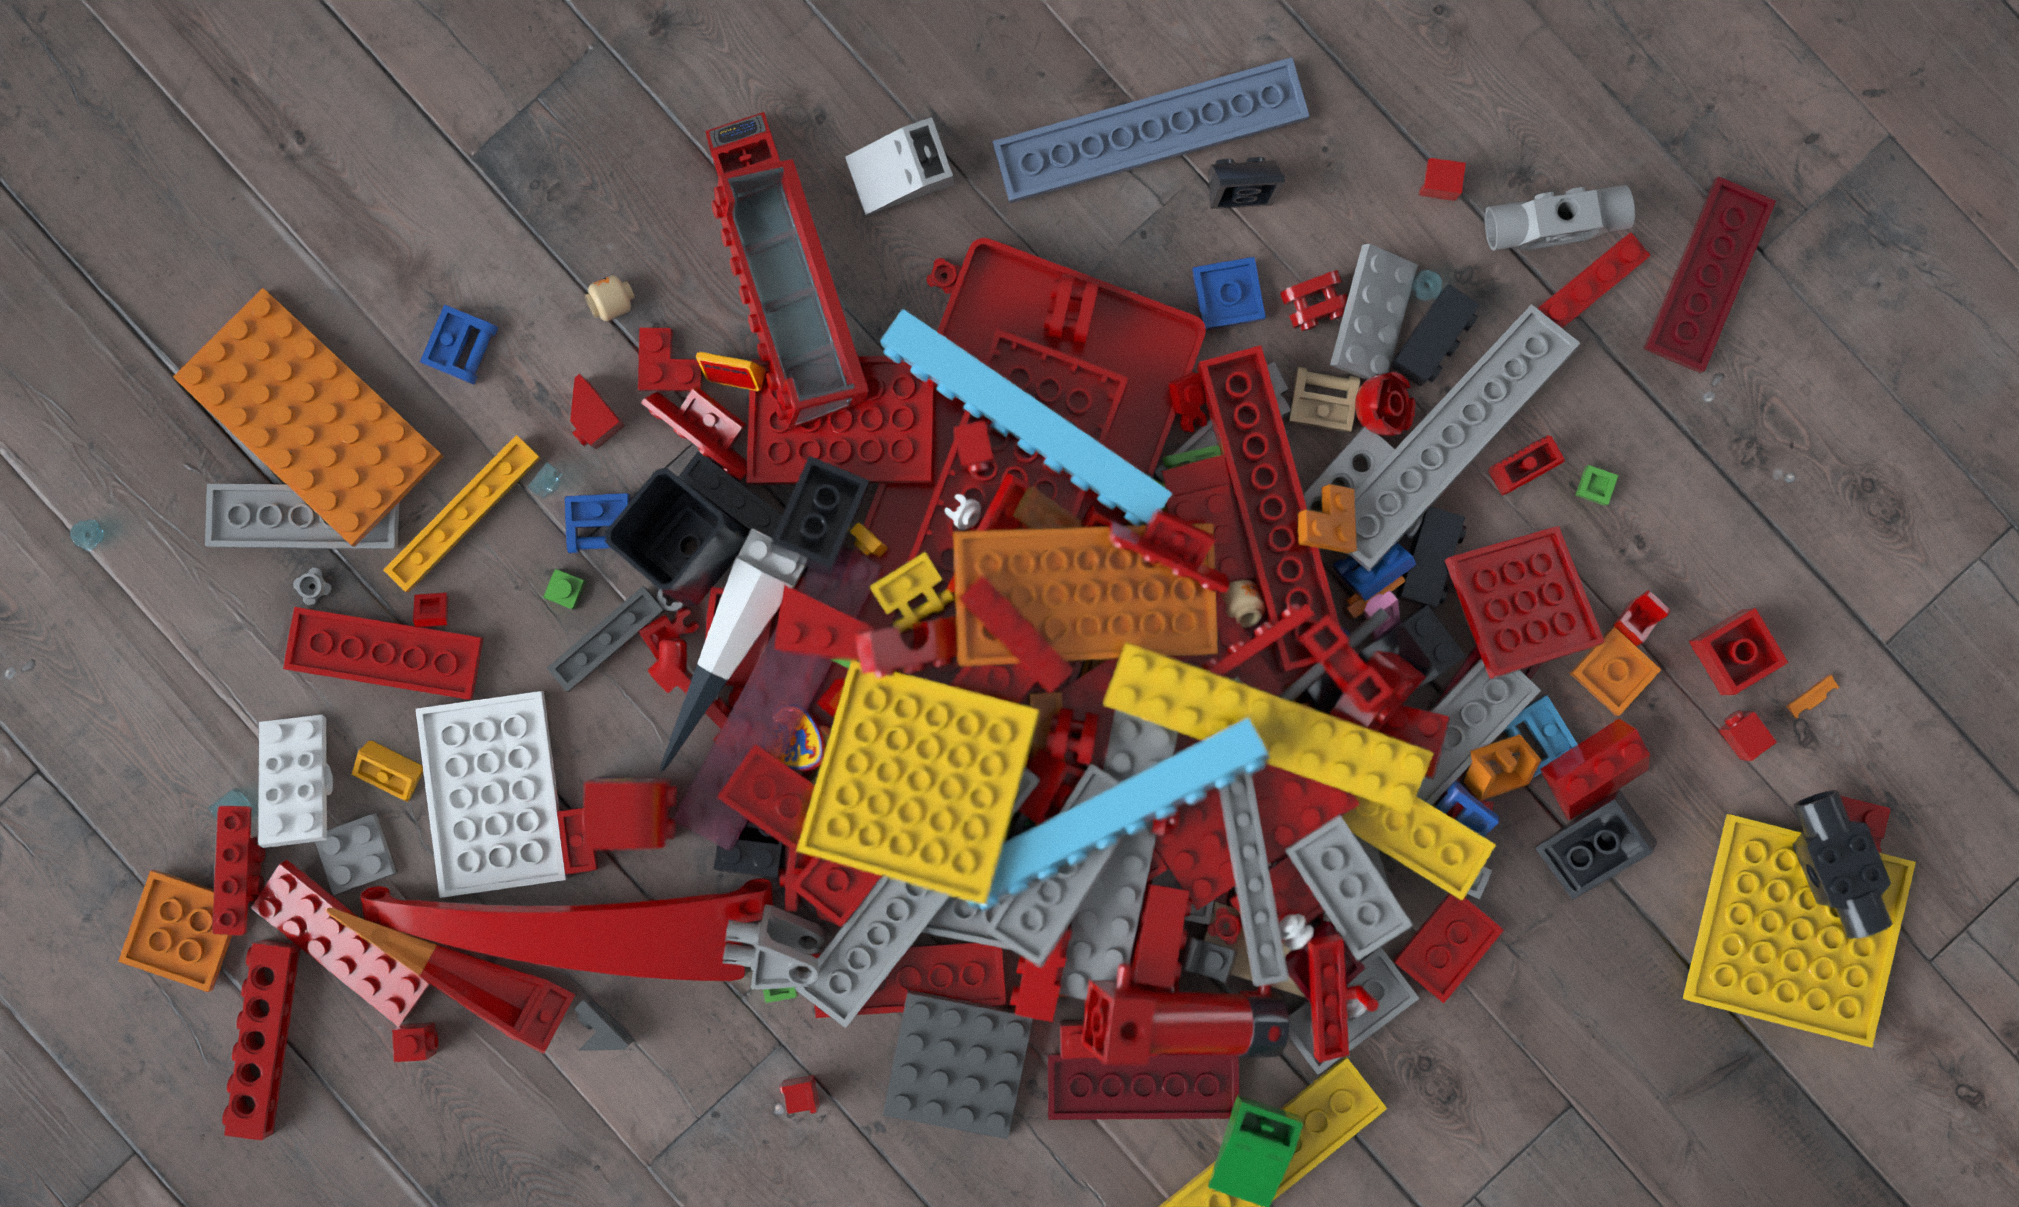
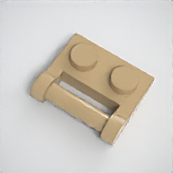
[1288,367,1360,433]

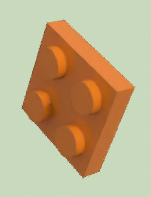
[1569,627,1661,716]

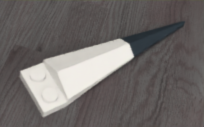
[659,528,806,772]

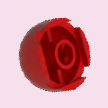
[1355,372,1415,436]

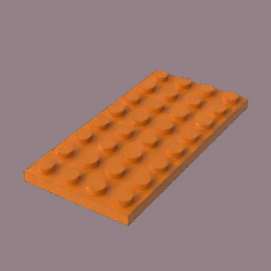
[173,288,444,547]
[954,524,1218,665]

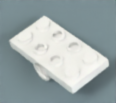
[258,715,333,848]

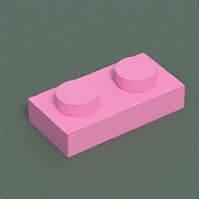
[1364,590,1401,640]

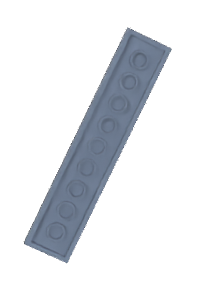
[993,57,1310,203]

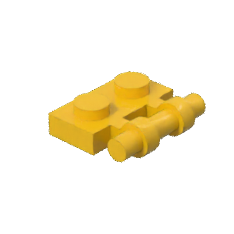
[870,552,955,633]

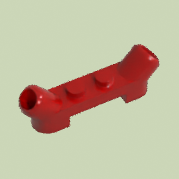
[647,638,768,760]

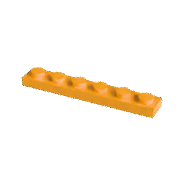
[383,435,541,593]

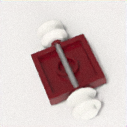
[1279,915,1366,1018]

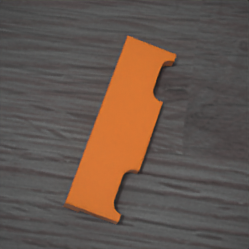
[1786,675,1839,719]

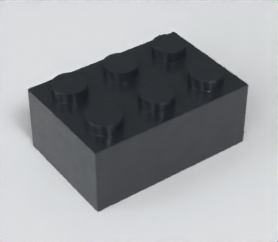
[771,456,869,576]

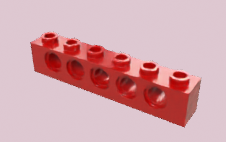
[222,939,301,1141]

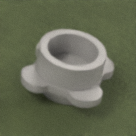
[293,568,332,605]

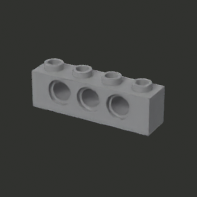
[1303,427,1395,510]

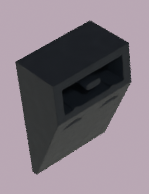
[714,774,785,879]

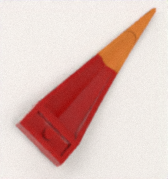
[326,907,575,1054]

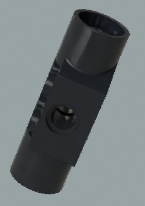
[1792,790,1893,939]

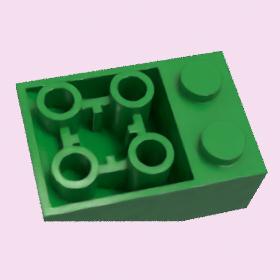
[1207,1095,1304,1207]

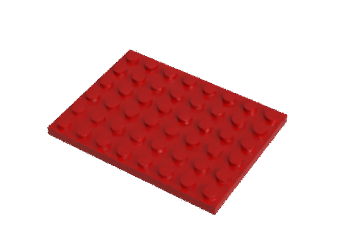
[1059,591,1360,910]

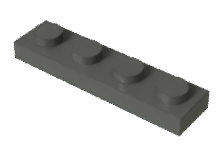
[547,586,665,692]

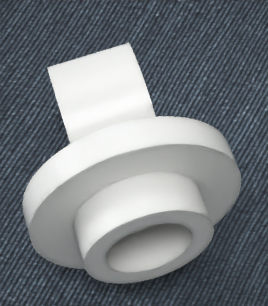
[945,494,981,530]

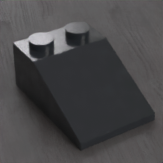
[1208,157,1285,209]
[1356,605,1465,693]
[1535,790,1657,900]

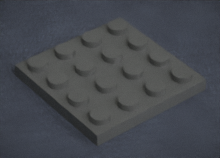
[883,990,1033,1139]

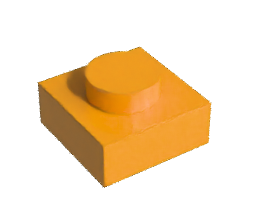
[850,522,888,557]

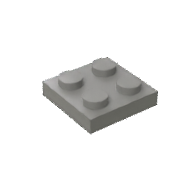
[315,813,397,895]

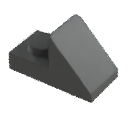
[1177,935,1238,982]
[574,995,634,1051]

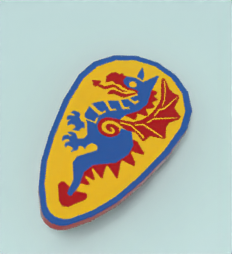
[766,704,826,771]

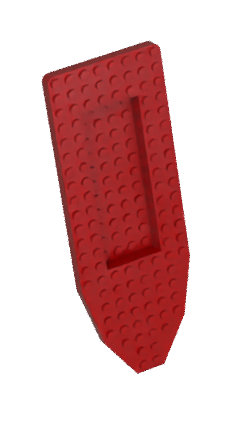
[803,238,1206,927]

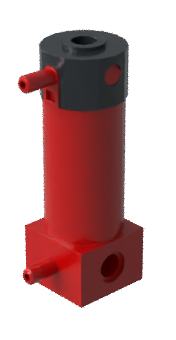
[1081,963,1289,1065]

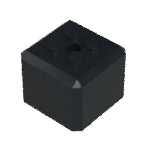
[605,468,748,606]

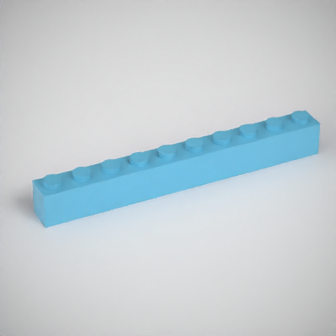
[881,309,1172,526]
[967,718,1270,911]

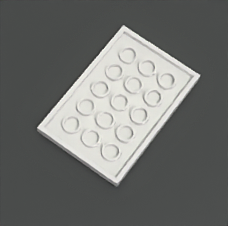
[416,691,568,898]

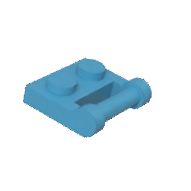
[1502,695,1578,777]

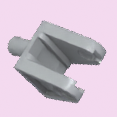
[723,905,825,990]

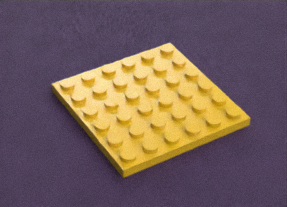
[797,661,1040,905]
[1683,814,1916,1048]

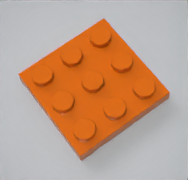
[118,870,232,992]

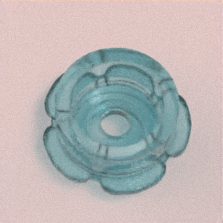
[1412,270,1442,301]
[70,519,104,550]

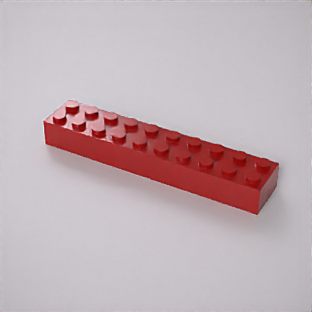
[1197,345,1341,672]

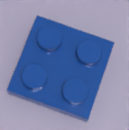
[1192,257,1266,330]

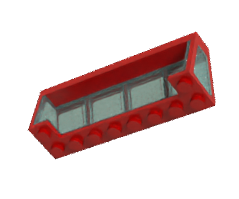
[711,159,869,430]

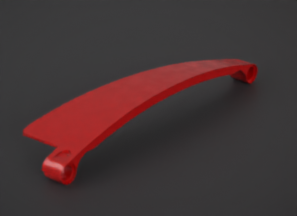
[360,878,773,981]

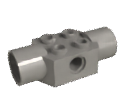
[1485,185,1635,251]

